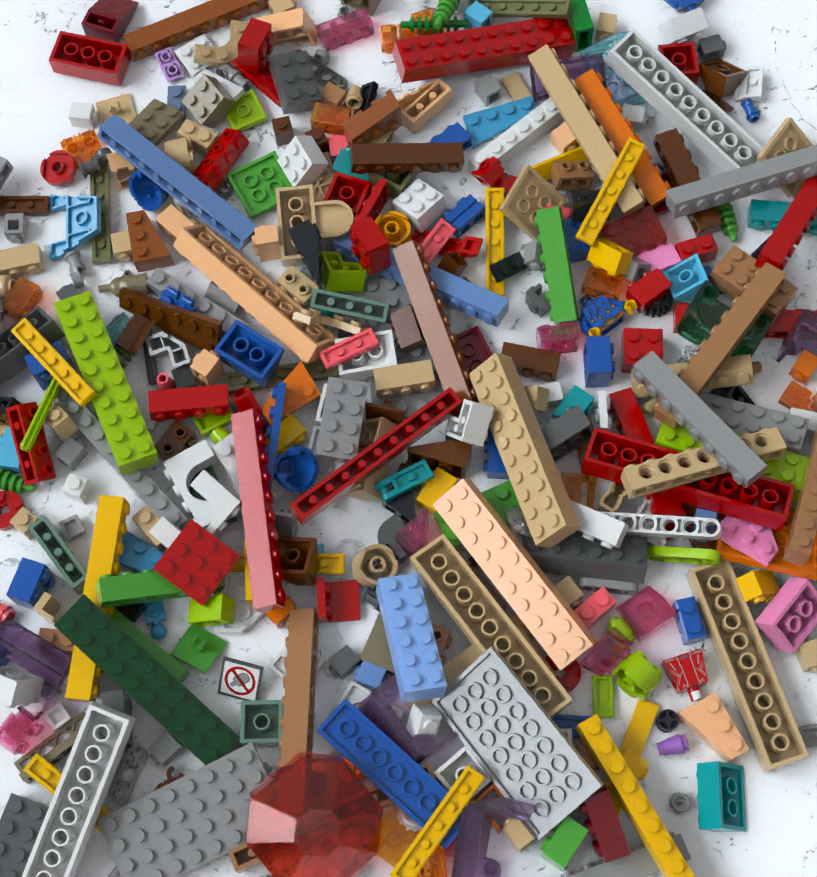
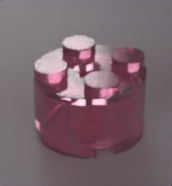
[0,706,44,756]

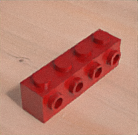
[192,128,250,192]
[148,384,230,422]
[6,402,56,486]

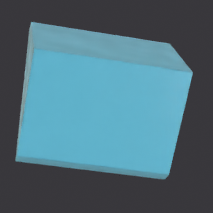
[663,253,710,302]

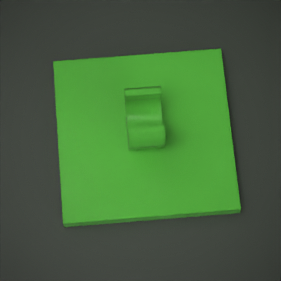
[170,624,227,674]

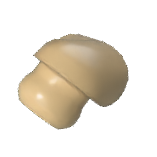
[640,396,658,415]

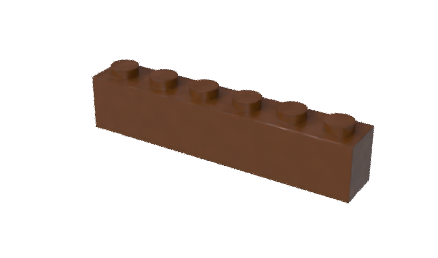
[653,128,722,237]
[349,142,465,174]

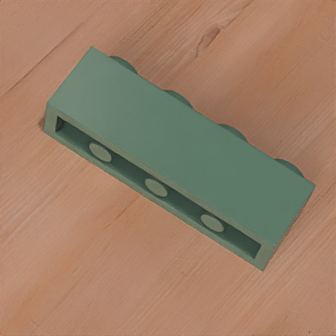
[310,288,392,324]
[28,515,87,595]

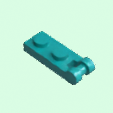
[375,459,434,503]

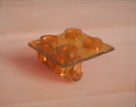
[60,129,101,170]

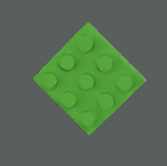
[226,151,292,220]

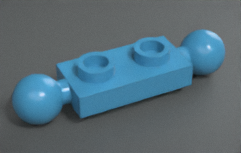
[138,571,167,640]

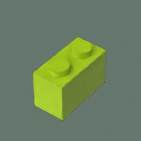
[188,593,235,627]

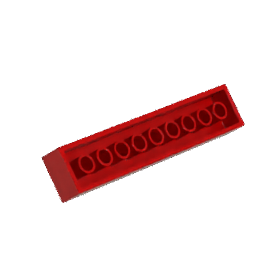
[392,18,576,83]
[581,427,795,532]

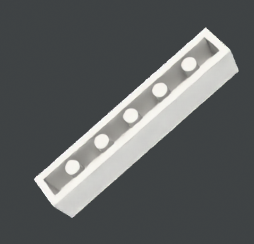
[468,97,562,173]

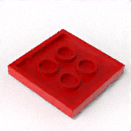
[153,519,241,606]

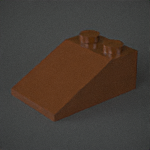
[407,440,472,479]

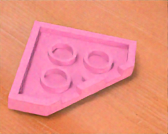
[713,516,779,567]

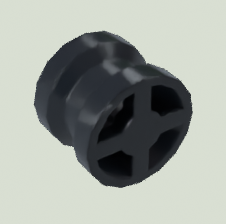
[656,709,679,733]

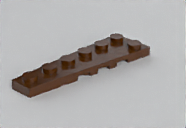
[119,288,223,352]

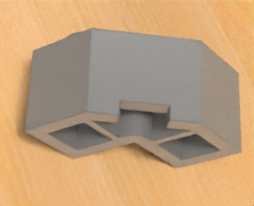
[145,332,196,369]

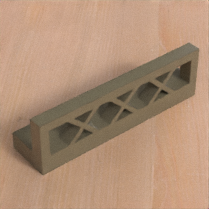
[14,711,86,784]

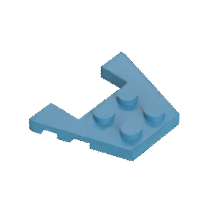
[49,194,101,262]

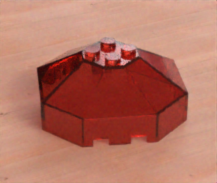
[245,752,383,877]

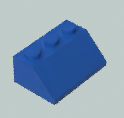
[214,320,285,388]

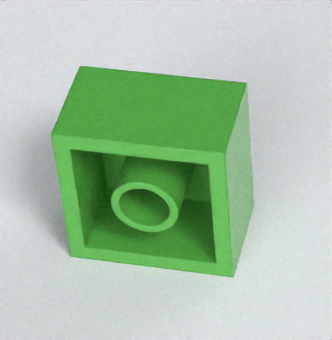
[539,816,589,871]

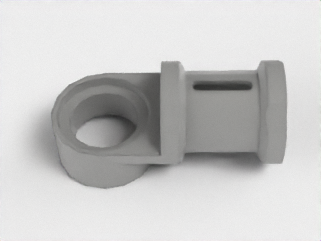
[216,64,252,92]
[64,250,86,289]

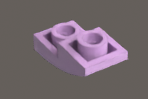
[154,47,184,83]

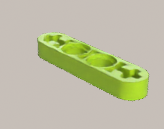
[647,546,721,565]

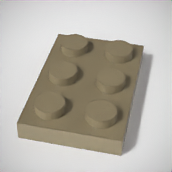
[128,98,185,147]

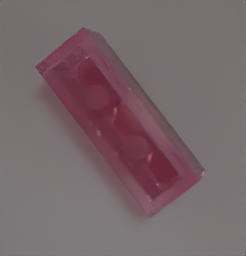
[316,7,374,51]

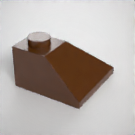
[698,58,748,99]
[277,537,319,586]

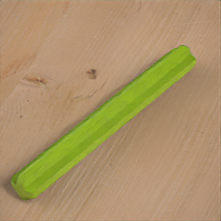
[20,377,61,452]

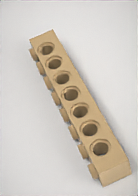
[620,427,787,499]

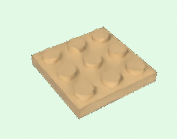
[756,117,813,198]
[499,164,567,240]

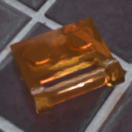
[561,472,598,510]

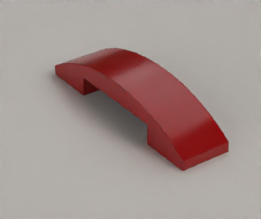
[411,229,484,259]

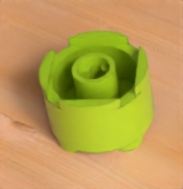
[612,651,663,701]

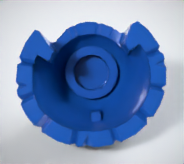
[128,170,170,211]
[273,446,319,493]

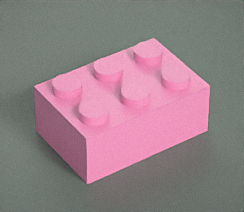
[755,576,817,654]

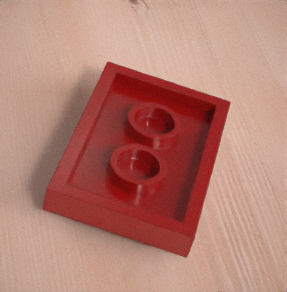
[353,178,388,224]

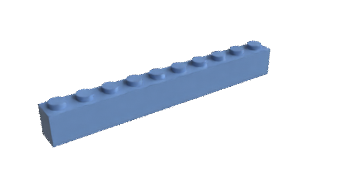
[98,114,258,250]
[332,231,509,327]

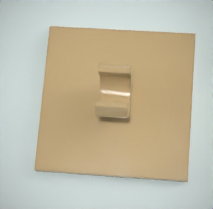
[95,93,136,124]

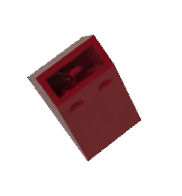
[81,0,139,43]

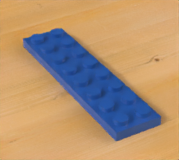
[316,698,475,850]

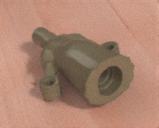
[98,270,150,297]

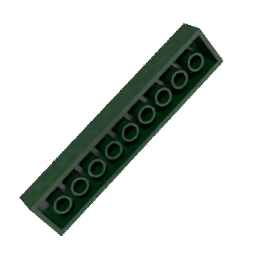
[54,594,240,765]

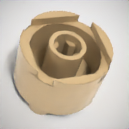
[164,136,197,174]
[352,544,398,588]

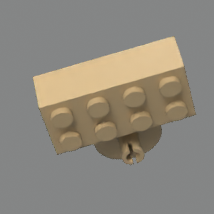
[275,184,354,267]

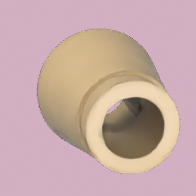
[345,85,363,110]

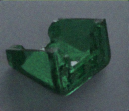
[677,280,774,357]

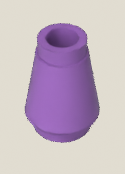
[656,733,689,756]

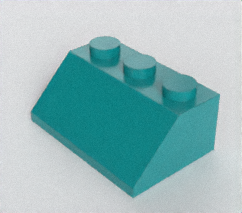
[696,761,747,832]

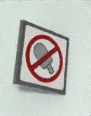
[218,656,264,701]

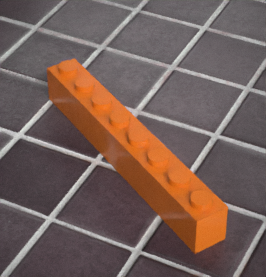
[574,69,671,209]

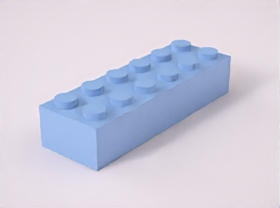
[376,573,447,703]

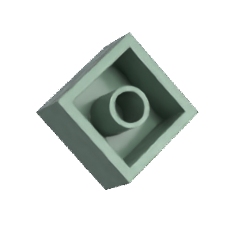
[240,700,284,747]

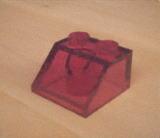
[535,322,580,354]
[395,508,429,560]
[615,585,676,642]
[579,627,633,677]

